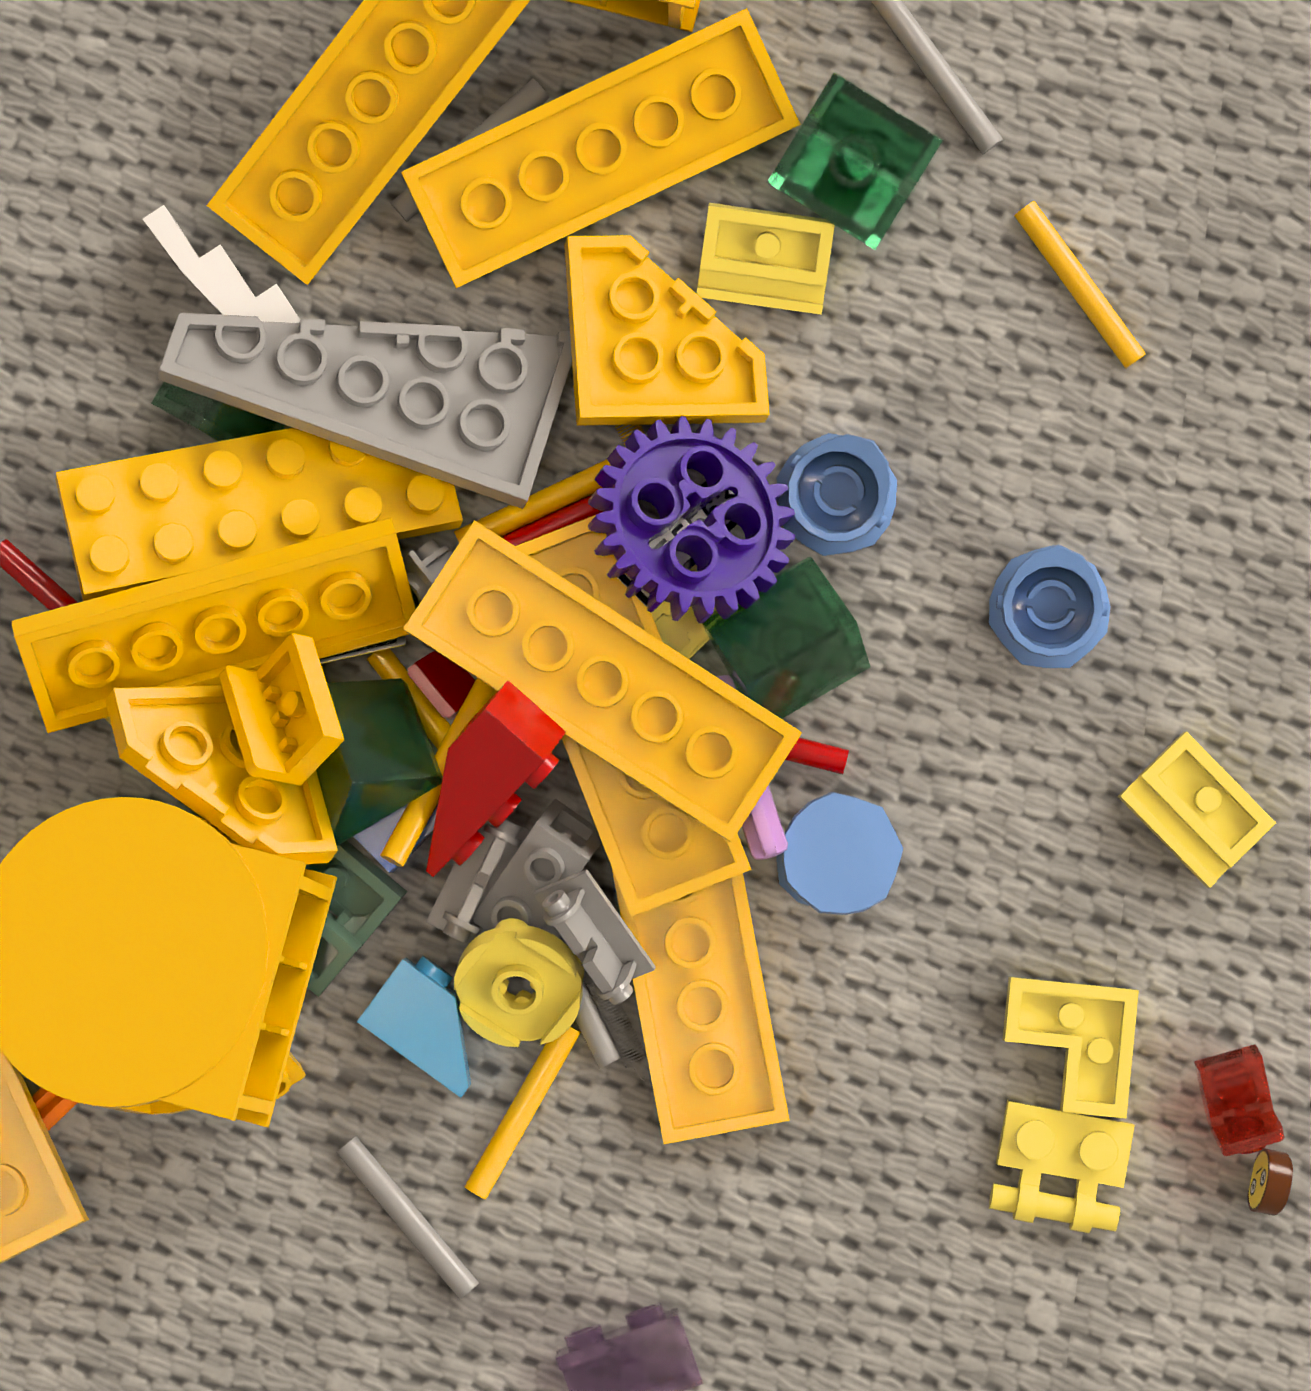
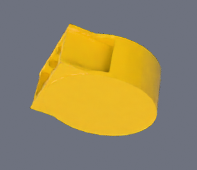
[0,797,337,1128]

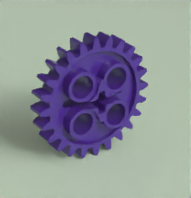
[588,416,795,623]

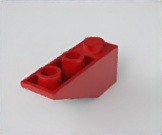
[426,680,566,877]

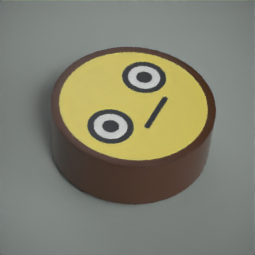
[1248,1148,1293,1216]

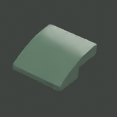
[305,828,407,997]

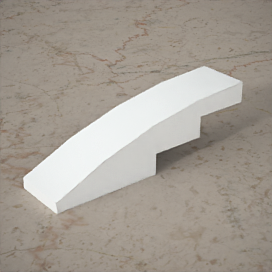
[143,205,300,323]

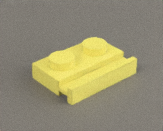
[696,203,835,315]
[1118,731,1276,888]

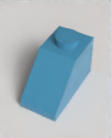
[357,955,471,1098]

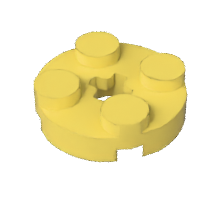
[454,918,584,1047]

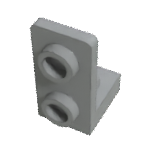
[472,799,602,931]

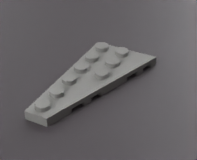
[156,313,572,509]

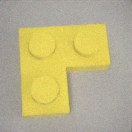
[1003,977,1139,1119]

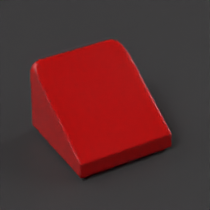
[407,650,475,720]

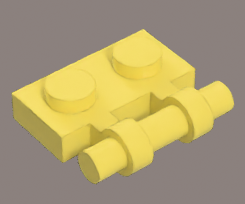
[989,1100,1135,1233]

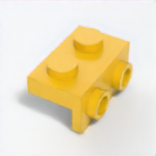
[219,633,345,786]

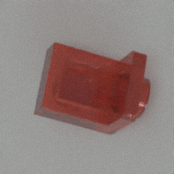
[1194,1044,1285,1156]

